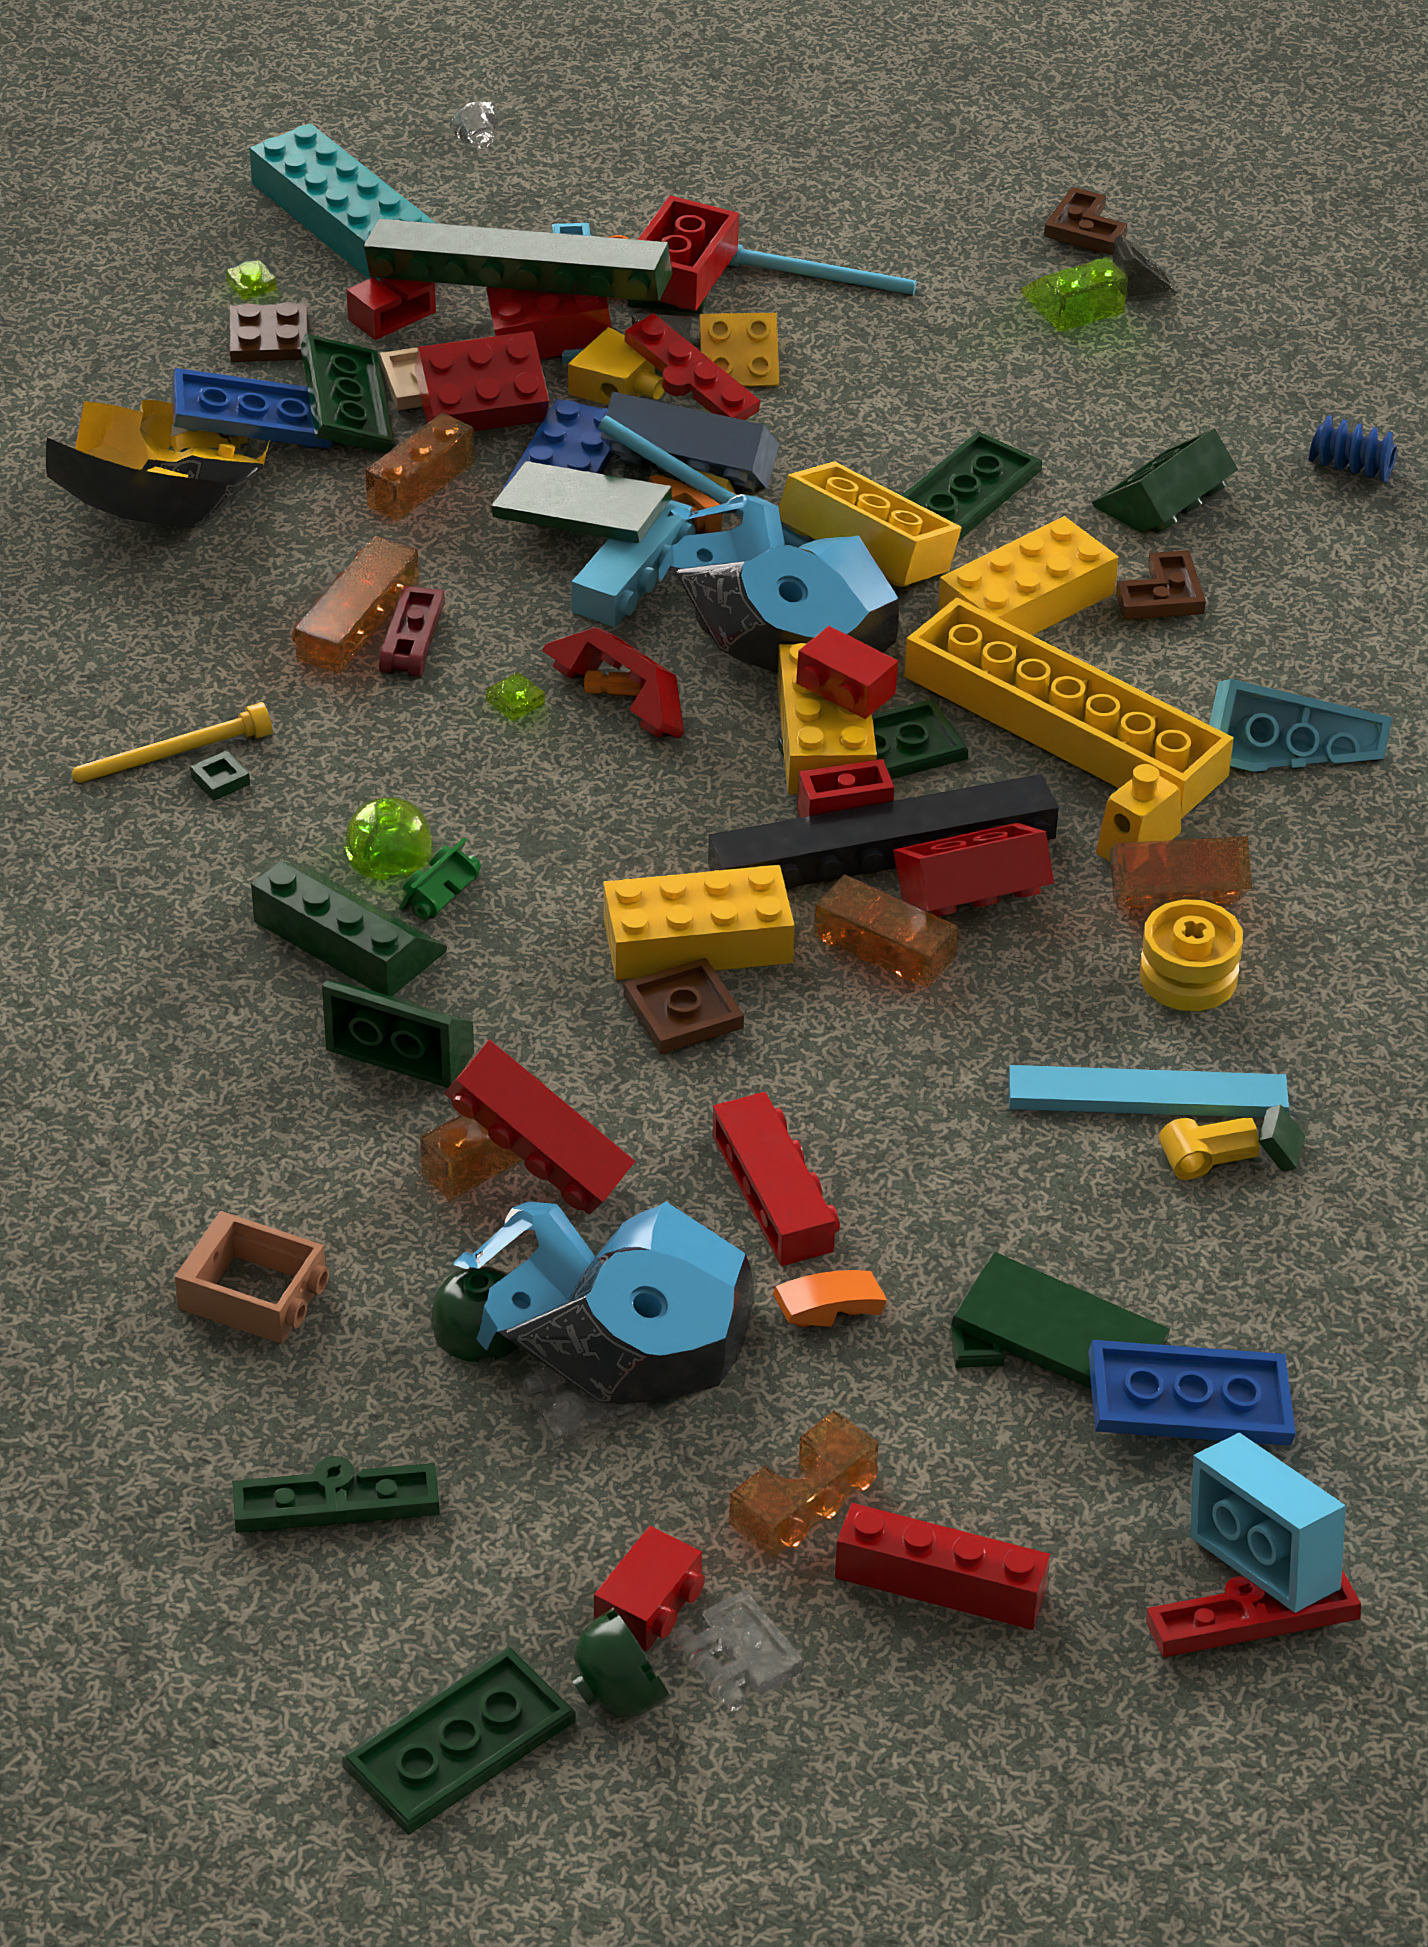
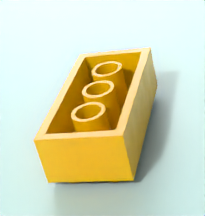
[779,461,962,587]
[938,516,1119,635]
[777,643,877,795]
[603,865,795,980]

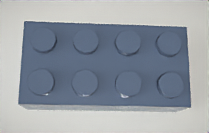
[600,391,779,492]

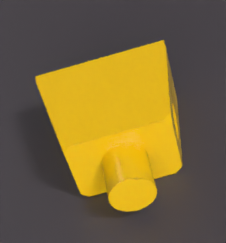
[568,327,664,405]
[1096,764,1181,873]

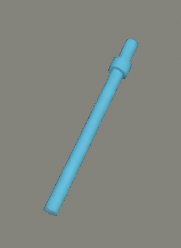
[728,244,917,295]
[598,415,810,548]

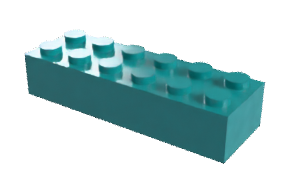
[249,123,437,281]

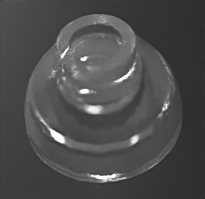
[450,100,499,150]

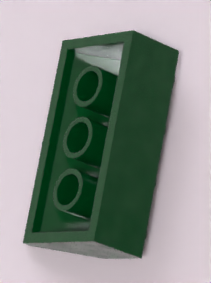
[251,860,447,997]

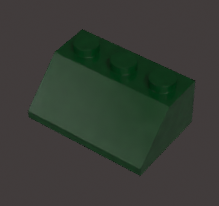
[1092,428,1238,532]
[322,980,474,1088]

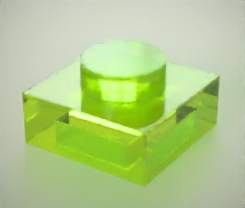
[226,260,277,300]
[486,672,545,722]

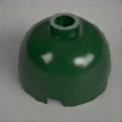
[431,1266,519,1362]
[571,1608,670,1717]

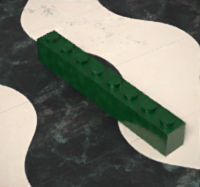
[364,219,672,302]

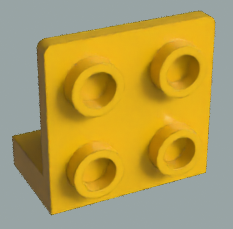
[698,313,779,387]

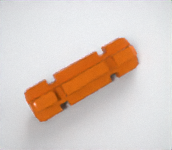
[584,670,643,696]

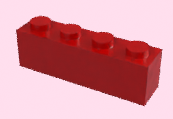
[443,1039,636,1214]
[712,1092,840,1266]
[835,1502,1050,1630]

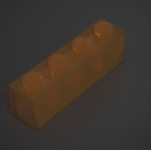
[292,535,419,674]

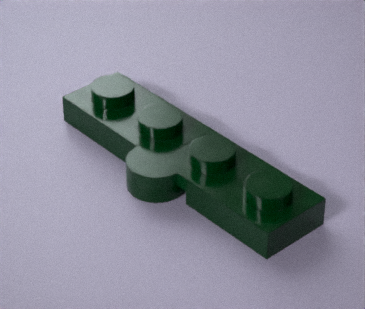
[232,1456,440,1533]

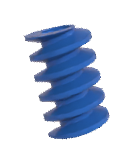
[1308,415,1397,482]

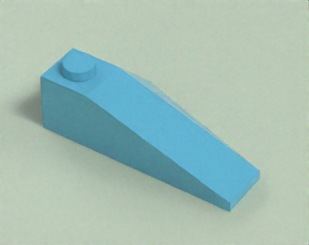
[1209,679,1393,772]

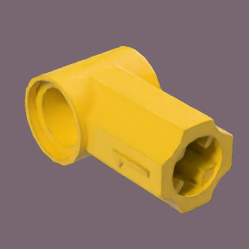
[1158,1118,1260,1181]

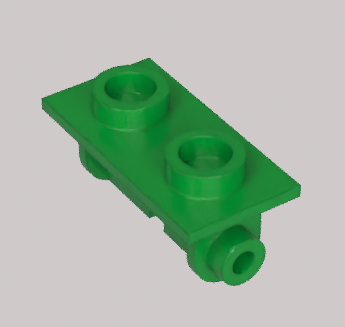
[398,837,481,919]

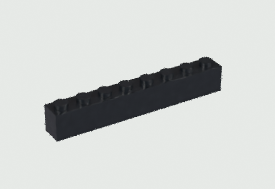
[708,774,1059,889]

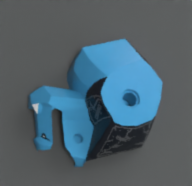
[658,494,899,673]
[449,1201,754,1404]

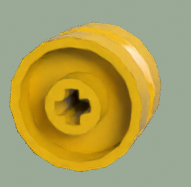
[1140,899,1243,1011]

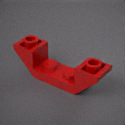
[542,627,684,738]

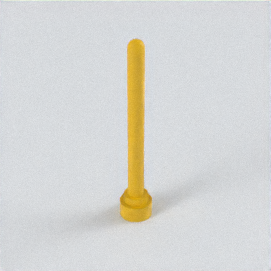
[72,702,273,783]

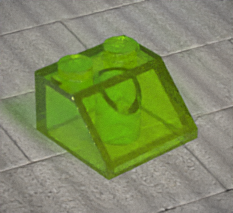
[1021,257,1128,332]

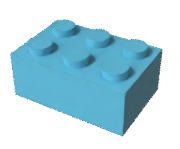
[1190,1433,1346,1613]

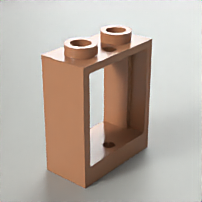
[175,1211,329,1344]

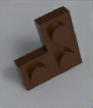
[1044,187,1127,255]
[1116,550,1206,620]

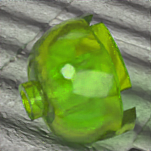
[345,797,432,880]

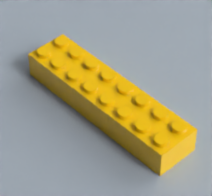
[904,597,1234,819]

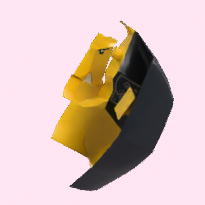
[46,400,270,528]

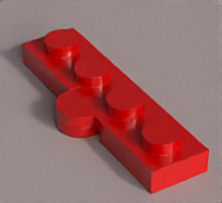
[624,313,760,420]
[1146,1571,1361,1657]

